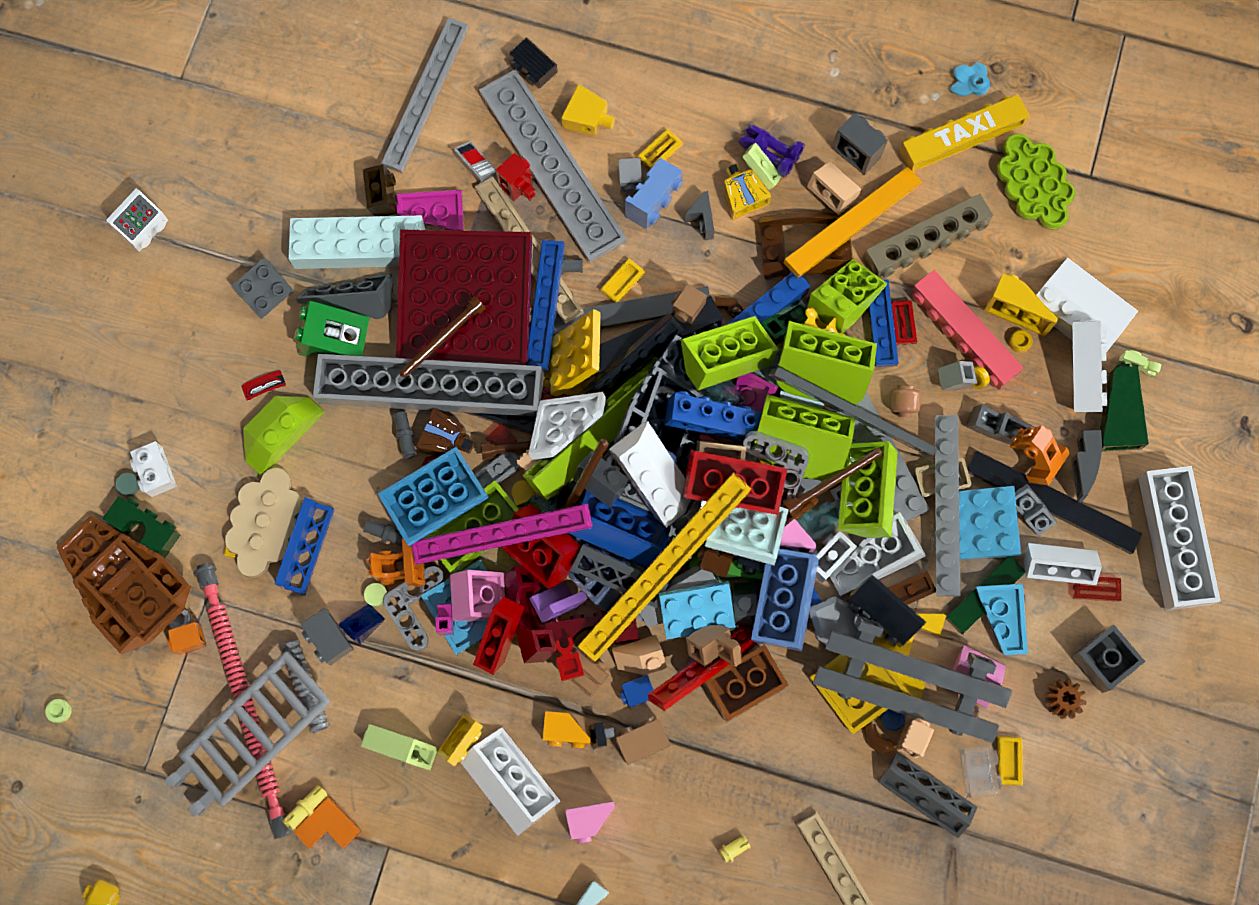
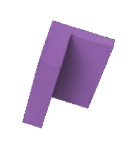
[529,583,587,623]

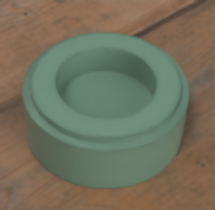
[115,473,140,496]

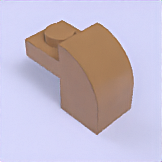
[686,625,742,667]

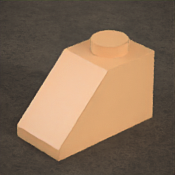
[612,635,667,675]

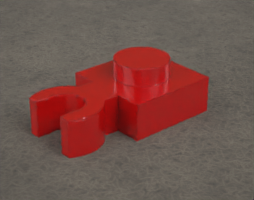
[555,637,585,682]

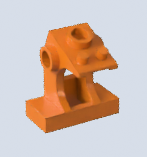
[1010,425,1070,486]
[366,538,425,587]

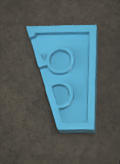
[975,584,1028,655]

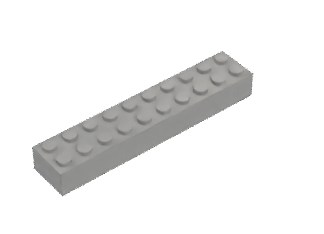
[313,354,544,416]

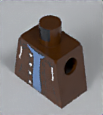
[416,408,474,457]

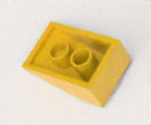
[984,273,1058,337]

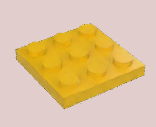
[550,309,600,397]
[810,654,910,735]

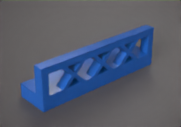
[274,497,335,595]

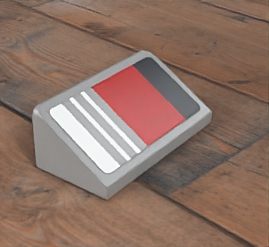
[453,141,496,183]

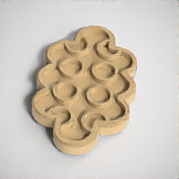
[225,468,303,578]

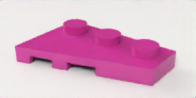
[397,190,464,231]

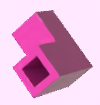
[436,604,454,636]

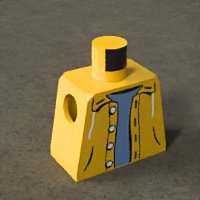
[723,164,771,220]

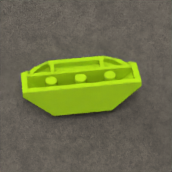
[243,396,325,476]

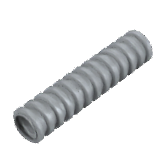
[280,640,330,733]

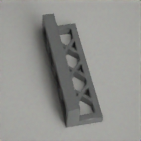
[571,541,669,609]
[878,752,977,838]

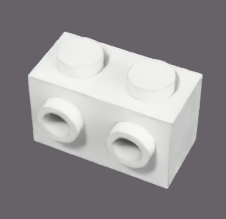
[130,441,177,497]
[812,531,857,584]

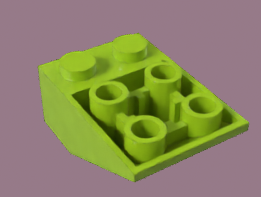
[807,259,887,334]

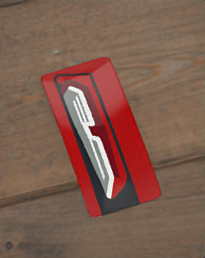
[241,370,286,401]

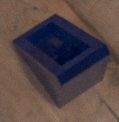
[338,604,385,645]

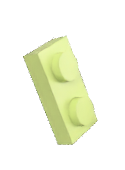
[742,143,781,190]

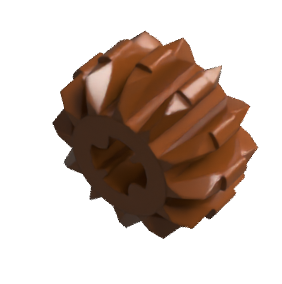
[1045,679,1087,719]

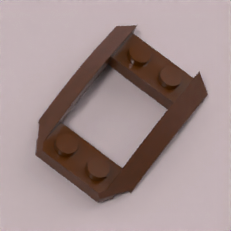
[758,212,853,280]

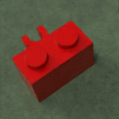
[495,153,536,202]

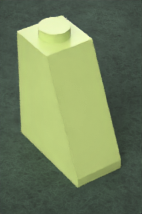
[361,724,438,770]

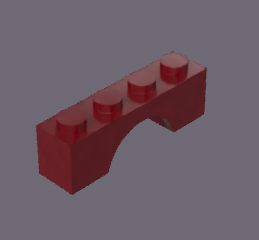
[504,566,557,663]
[542,611,639,653]

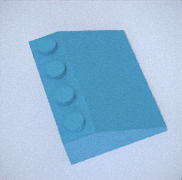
[378,447,489,546]

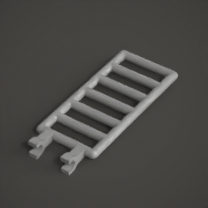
[164,652,330,816]

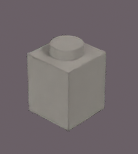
[619,158,642,194]
[938,361,977,391]

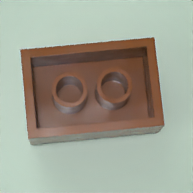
[703,644,789,723]

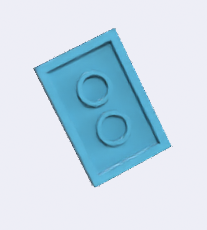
[659,581,735,639]

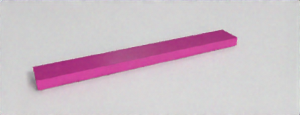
[412,504,593,565]

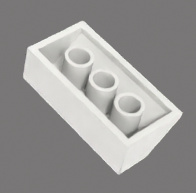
[609,421,691,528]
[460,728,560,836]

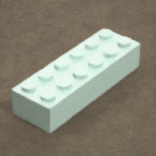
[289,216,425,269]

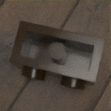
[363,164,398,217]

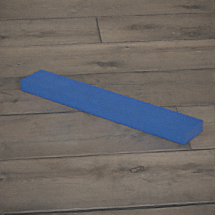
[528,240,565,370]

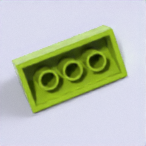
[681,316,779,390]
[838,441,898,538]

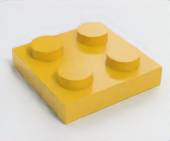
[437,713,483,766]

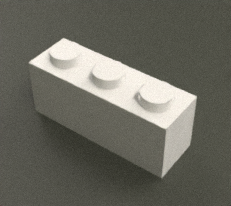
[1023,543,1102,585]

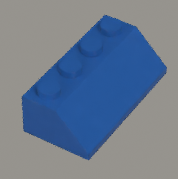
[569,490,672,568]

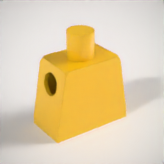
[561,84,616,136]

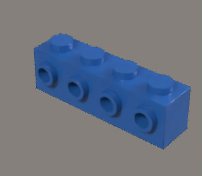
[664,392,761,443]

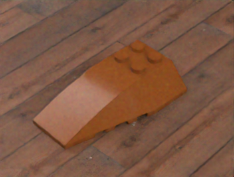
[57,516,191,654]

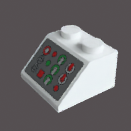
[106,188,168,252]

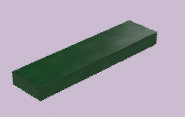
[945,556,1026,635]

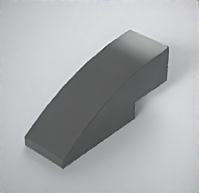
[967,405,1034,445]
[1071,430,1102,503]

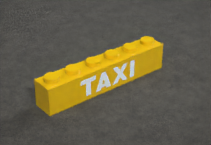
[899,94,1030,172]

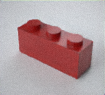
[473,597,524,675]

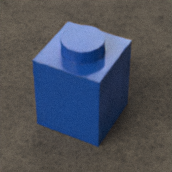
[619,675,654,709]

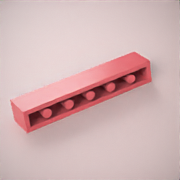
[911,270,1024,390]

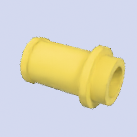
[718,834,751,863]

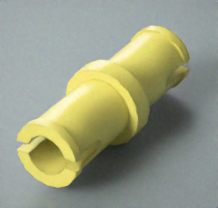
[282,785,327,831]

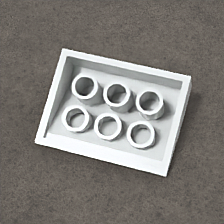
[1037,258,1138,352]

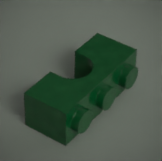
[103,496,181,558]

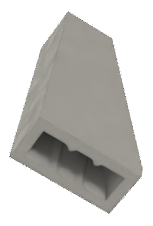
[637,563,721,627]

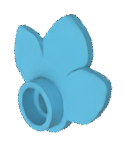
[950,62,990,96]

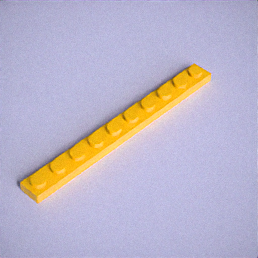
[578,473,751,662]

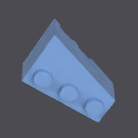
[625,158,683,230]

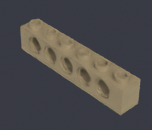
[863,194,993,278]

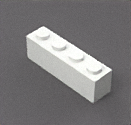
[1072,320,1107,412]

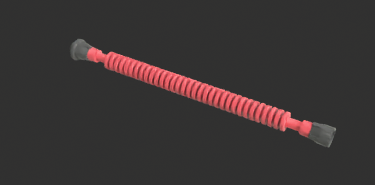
[193,563,293,839]

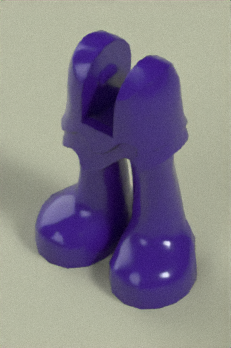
[738,125,805,178]

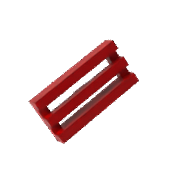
[891,300,917,346]

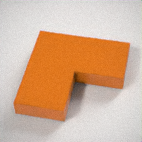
[293,797,361,849]

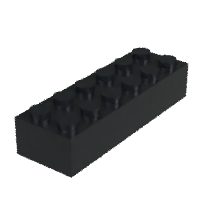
[595,296,723,377]

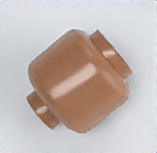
[891,386,921,417]

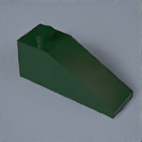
[760,299,807,346]

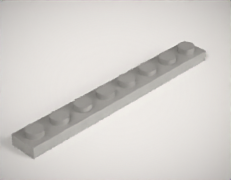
[382,18,469,174]
[935,415,960,597]

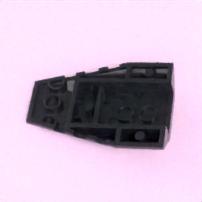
[614,335,705,478]

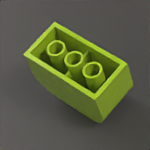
[776,321,877,405]
[754,395,855,481]

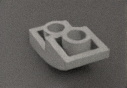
[1015,484,1057,536]

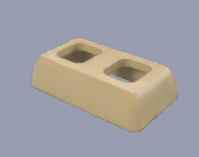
[915,458,971,497]

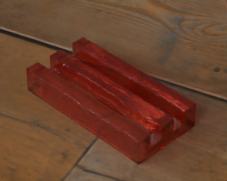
[1073,577,1122,602]

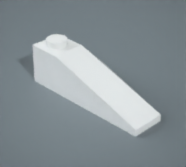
[830,512,926,597]

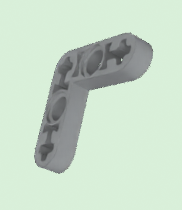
[743,431,809,508]
[383,566,445,651]

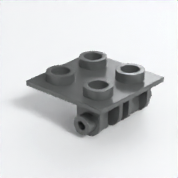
[231,257,294,319]

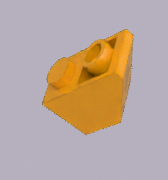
[543,711,591,749]

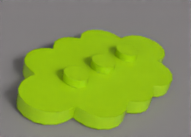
[996,133,1075,230]

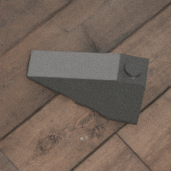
[296,274,393,319]

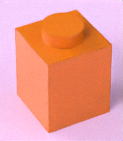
[167,622,207,655]

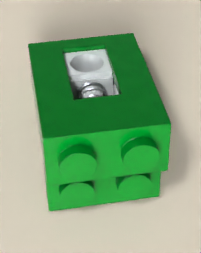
[294,301,370,357]

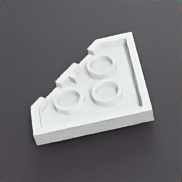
[529,392,606,460]

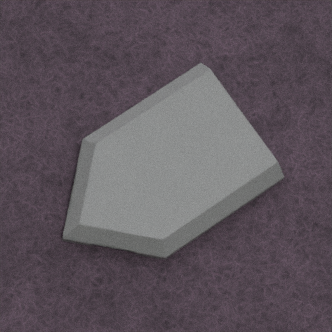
[809,597,865,645]

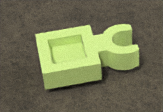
[1117,350,1161,377]

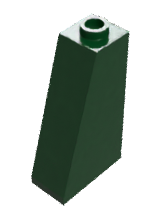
[1100,364,1149,452]

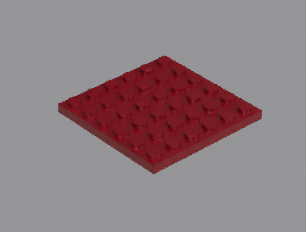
[396,229,532,366]

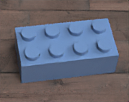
[751,549,819,651]

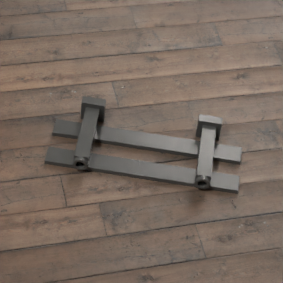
[813,616,1012,743]

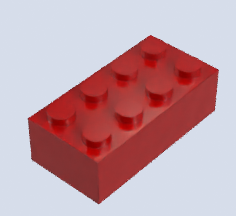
[682,450,787,515]

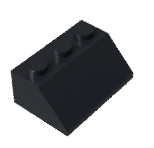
[846,575,926,647]

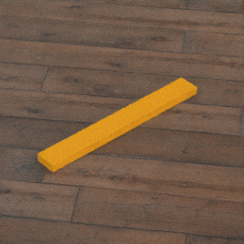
[783,167,923,278]

